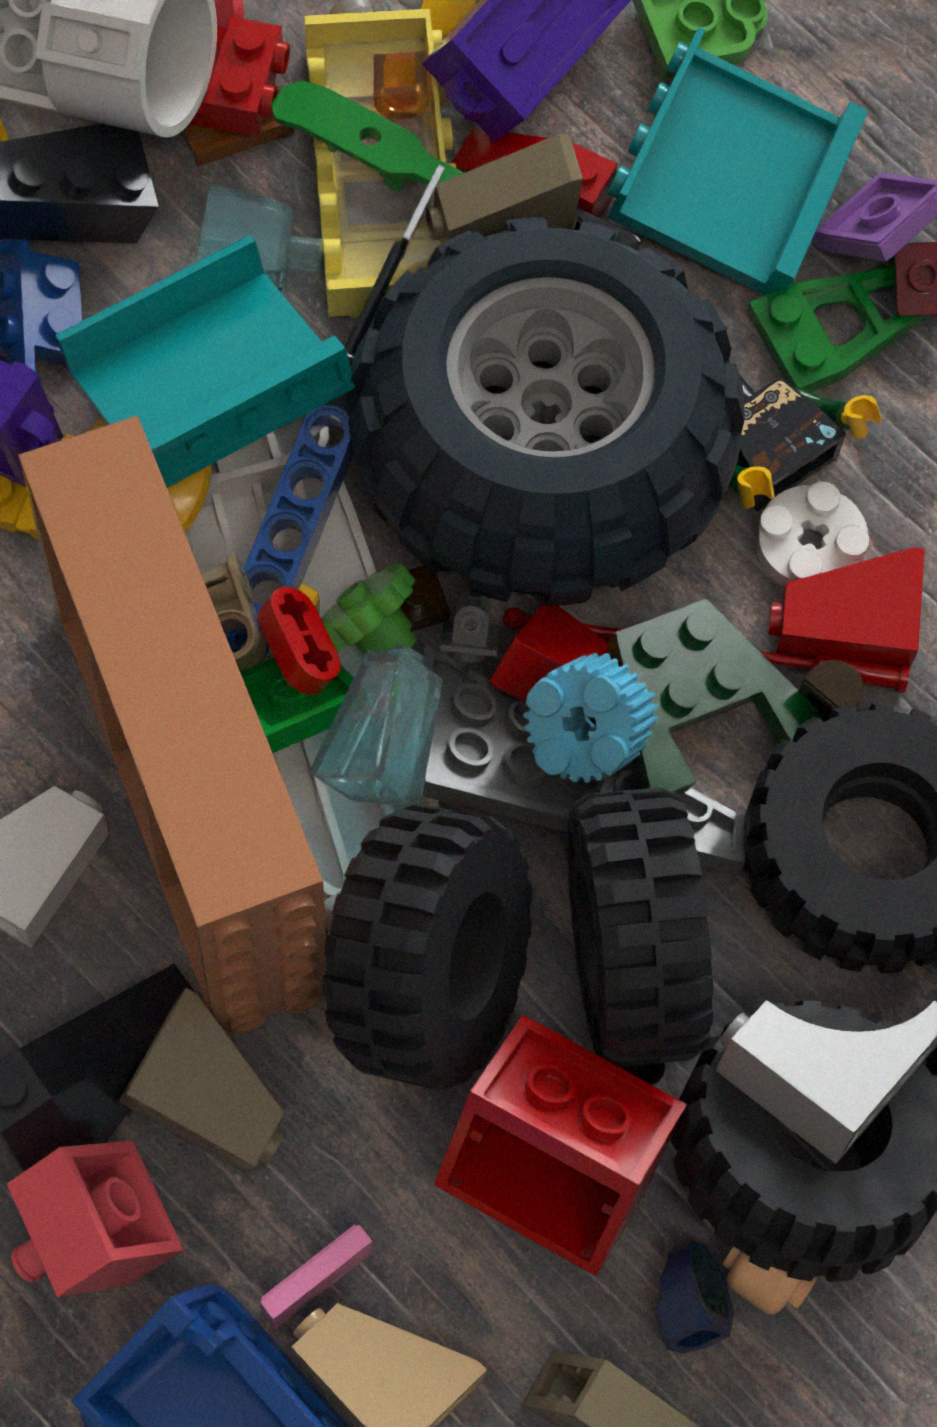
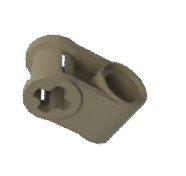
[200,553,266,671]

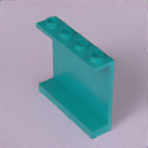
[55,235,356,488]

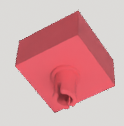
[7,1141,184,1297]

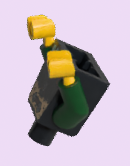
[727,374,882,512]

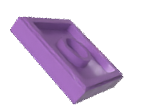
[812,172,937,262]

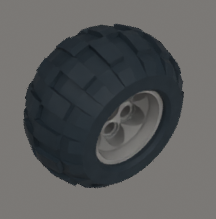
[347,217,744,606]

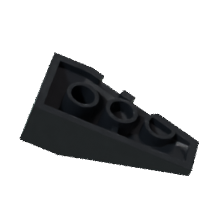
[0,963,196,1172]

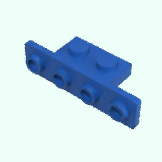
[0,239,82,372]

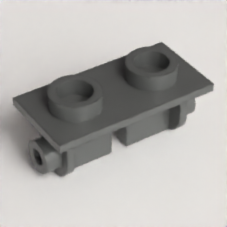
[439,589,500,663]

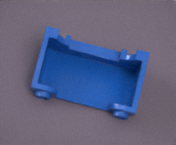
[71,1283,350,1427]

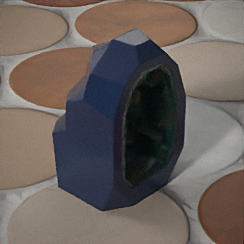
[655,1240,734,1353]

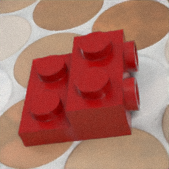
[189,16,290,137]

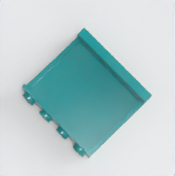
[607,27,869,295]

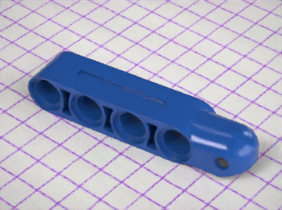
[226,405,353,672]

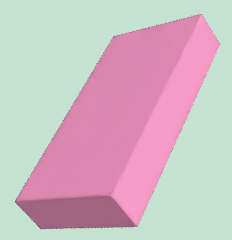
[260,1224,372,1330]

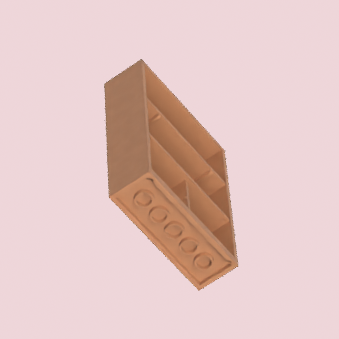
[18,415,326,1035]

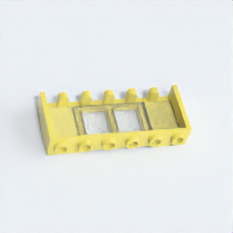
[305,9,456,318]

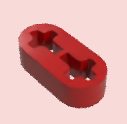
[257,586,341,695]

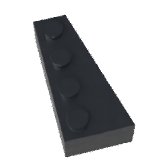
[0,123,159,243]

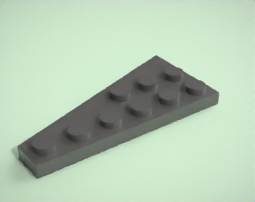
[404,644,745,876]

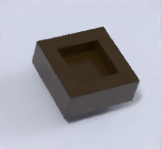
[400,565,450,631]

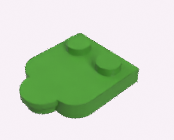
[632,0,768,78]

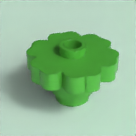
[321,562,417,667]

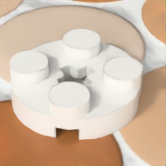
[756,482,869,586]

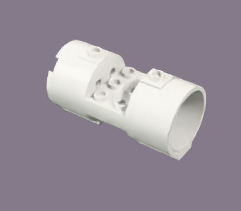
[0,0,217,138]

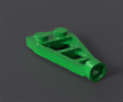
[747,267,928,392]

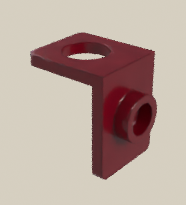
[888,242,937,317]

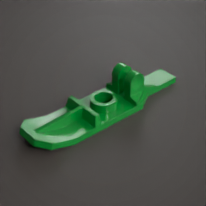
[271,80,463,191]

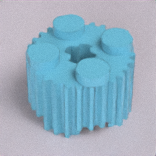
[523,653,658,783]

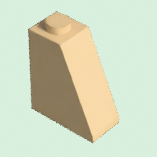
[291,1303,487,1427]

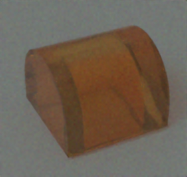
[373,51,428,120]

